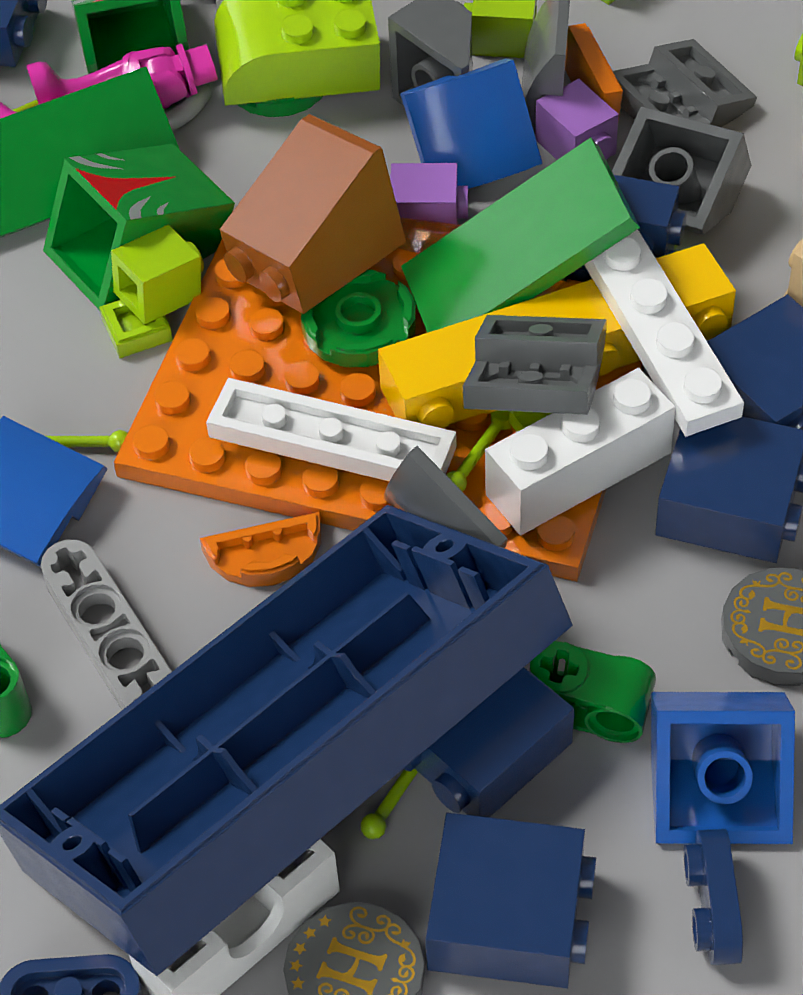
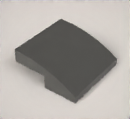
[522,0,570,134]
[613,39,757,127]
[463,315,607,415]
[384,446,508,548]

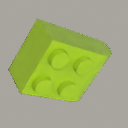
[214,0,380,106]

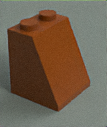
[219,114,406,314]

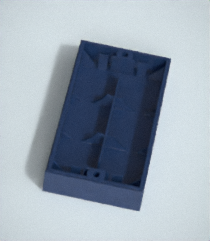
[0,505,573,976]

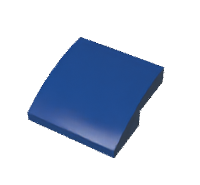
[400,58,543,189]
[0,416,107,567]

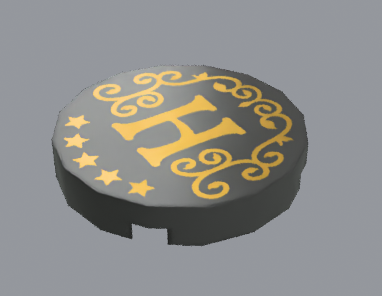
[721,567,803,685]
[283,902,425,995]

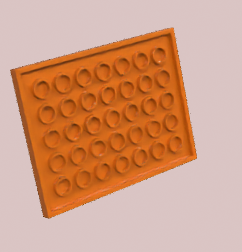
[114,239,645,582]

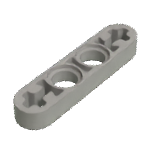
[41,539,172,710]

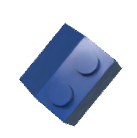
[651,692,795,844]

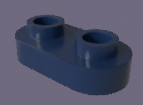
[684,828,743,965]
[0,954,143,995]

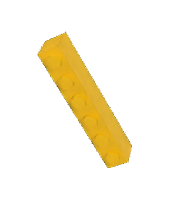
[378,243,736,428]

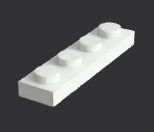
[585,230,744,437]
[206,378,457,481]

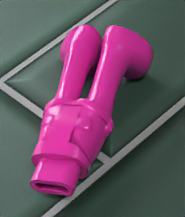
[26,44,218,109]

